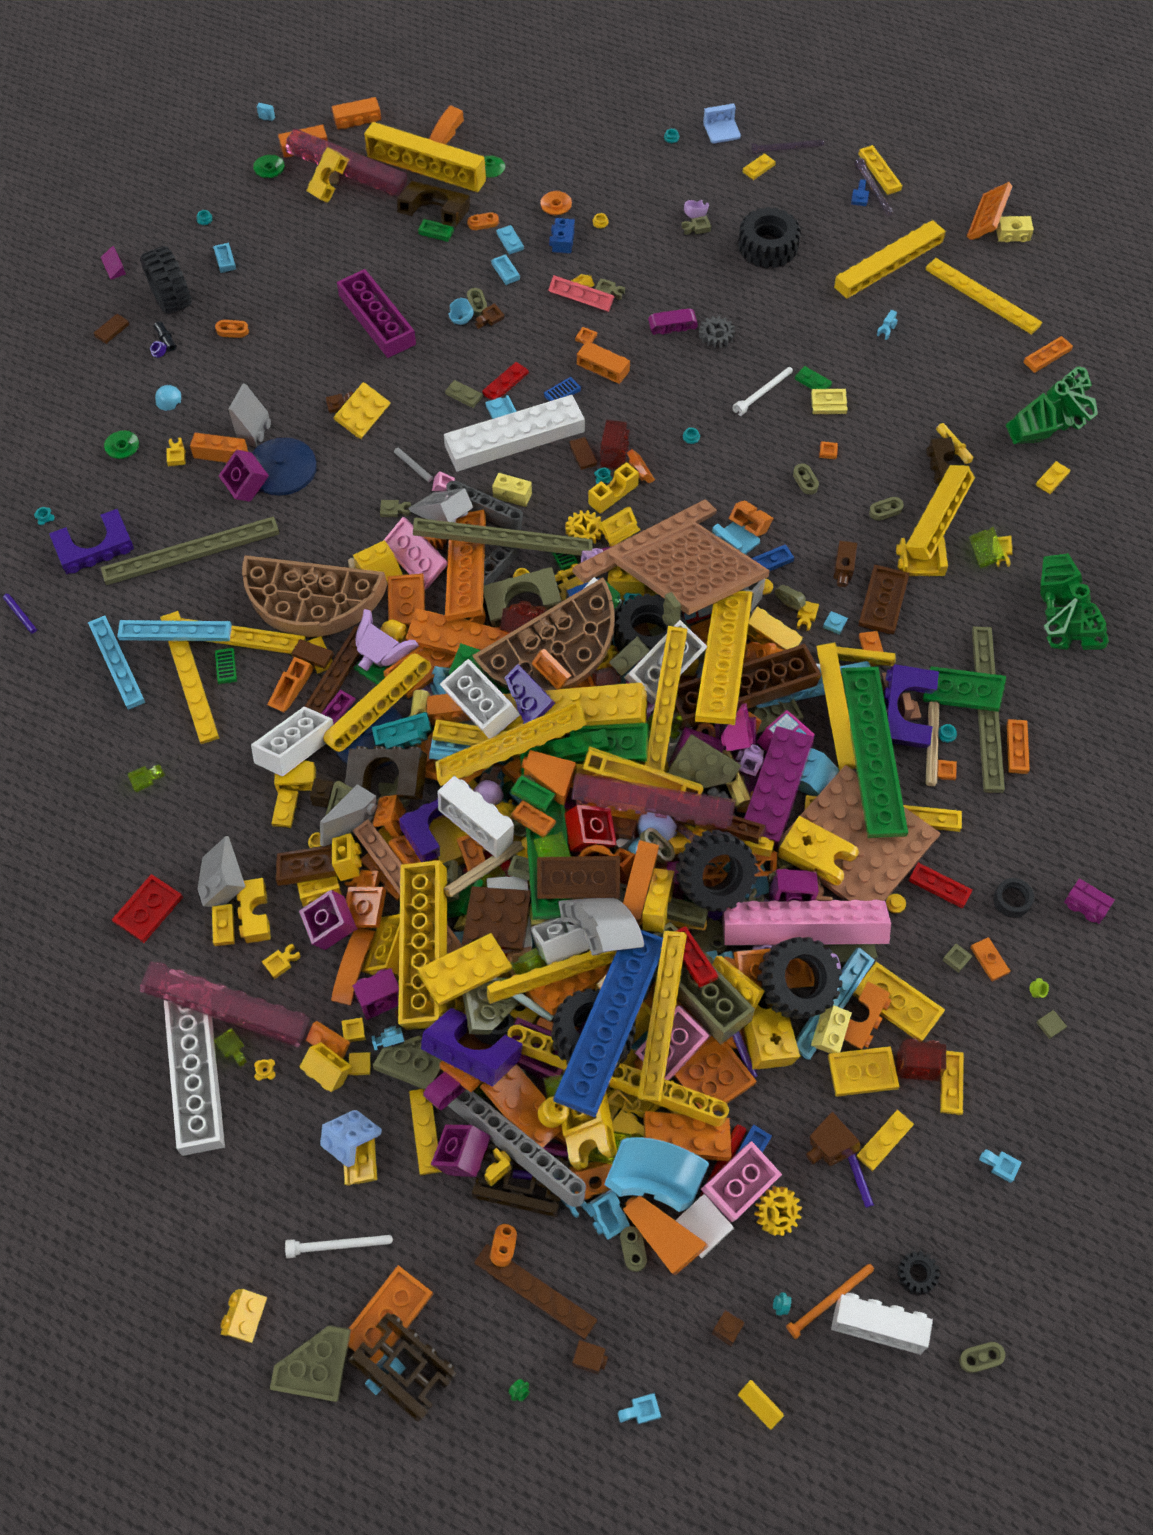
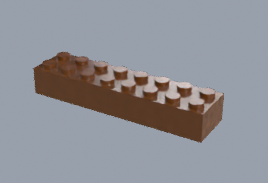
[673,644,822,731]

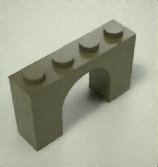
[484,567,562,628]

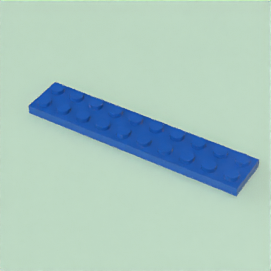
[553,930,663,1117]

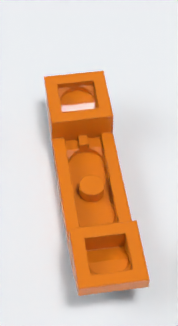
[331,928,376,1006]

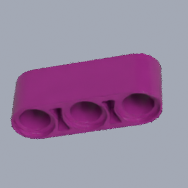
[648,309,698,335]
[423,1072,467,1110]

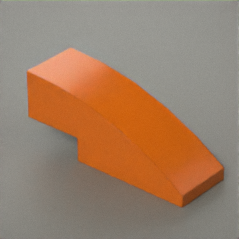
[429,106,464,145]
[267,657,315,713]

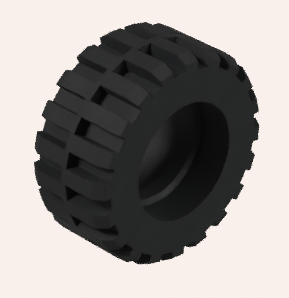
[738,207,801,268]
[140,246,192,314]
[614,594,685,664]
[675,830,758,912]
[757,937,842,1019]
[551,989,636,1069]

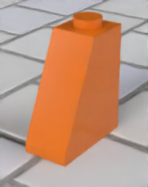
[521,750,576,805]

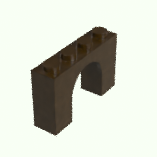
[397,181,470,227]
[345,746,428,800]

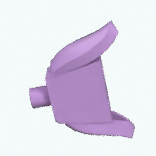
[355,609,419,671]

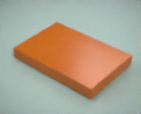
[388,573,425,627]

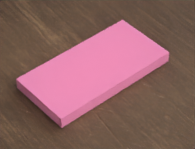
[383,517,448,590]

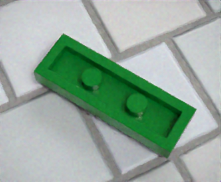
[548,728,610,760]

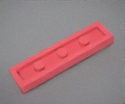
[548,275,614,312]

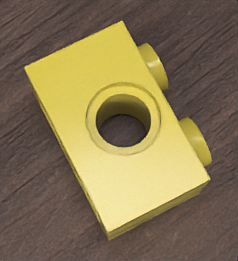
[996,216,1033,242]
[492,473,532,507]
[811,1005,852,1053]

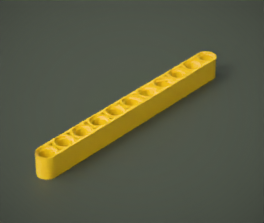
[507,1025,729,1126]

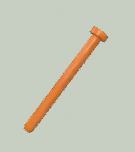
[786,1264,874,1339]

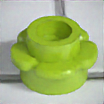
[1030,978,1049,998]

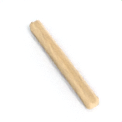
[926,701,939,786]
[444,841,523,897]

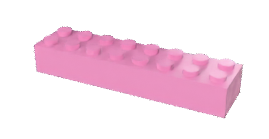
[722,900,891,945]

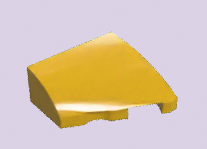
[607,1080,660,1118]

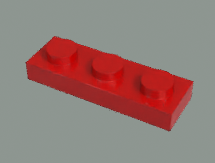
[482,362,528,400]
[909,863,972,909]
[674,926,719,988]

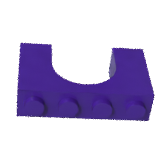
[49,509,134,574]
[884,664,939,748]
[399,784,472,862]
[421,1007,523,1087]

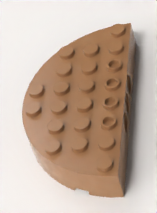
[242,555,388,637]
[472,577,615,691]

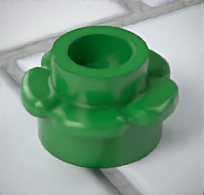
[508,1379,530,1402]

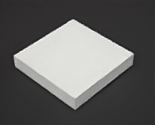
[675,1194,734,1258]

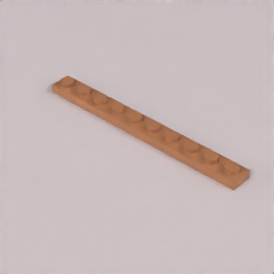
[572,499,717,583]
[353,819,463,954]

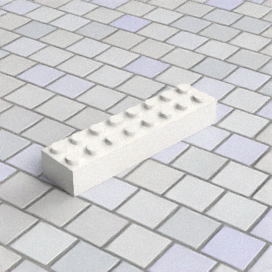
[444,395,585,472]
[163,980,225,1156]

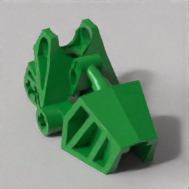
[1006,366,1098,444]
[1040,553,1109,650]

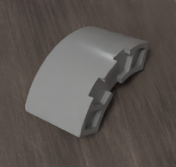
[559,898,644,956]

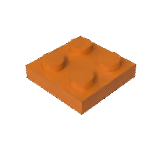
[346,887,386,928]

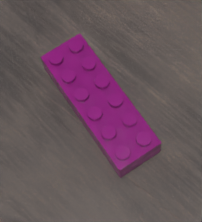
[337,269,416,358]
[744,726,814,849]

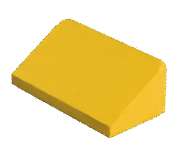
[738,1380,784,1430]

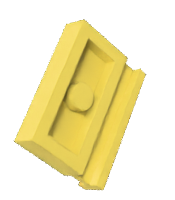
[811,389,847,414]

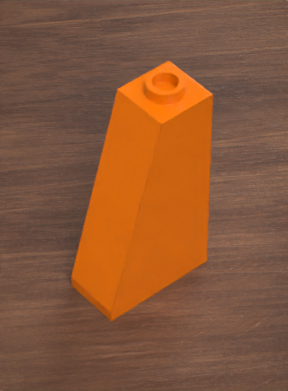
[623,840,659,926]
[623,1196,709,1275]

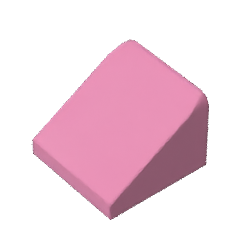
[432,471,455,491]

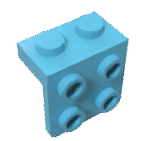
[712,522,760,555]

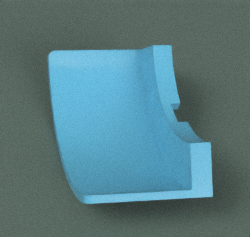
[604,1137,709,1212]

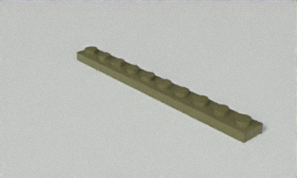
[100,516,280,585]
[413,518,593,556]
[972,626,1005,793]
[508,854,708,928]

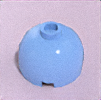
[637,808,677,841]

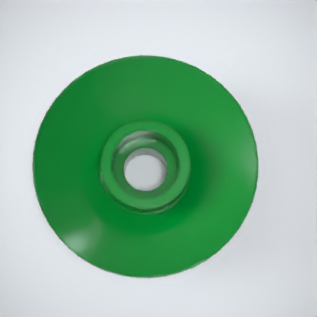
[253,155,285,178]
[484,156,505,178]
[104,430,139,459]

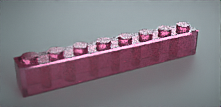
[286,128,407,196]
[571,773,736,829]
[140,961,310,1047]

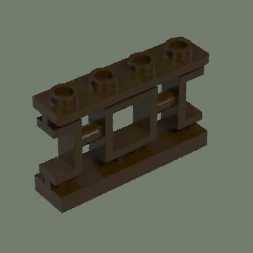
[472,1142,569,1218]
[348,1312,456,1423]

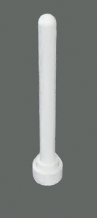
[733,367,793,416]
[285,1235,393,1258]

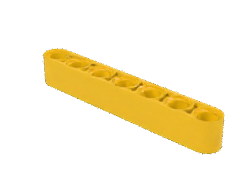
[816,642,856,771]
[323,654,431,752]

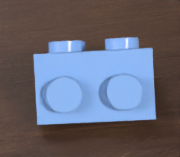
[703,103,740,144]
[320,1110,382,1167]

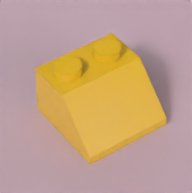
[353,540,403,583]

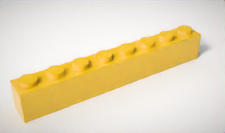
[834,220,946,299]

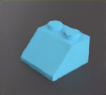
[798,748,839,796]

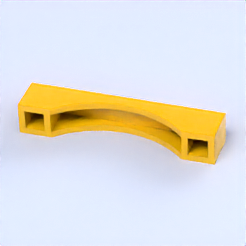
[583,747,704,807]

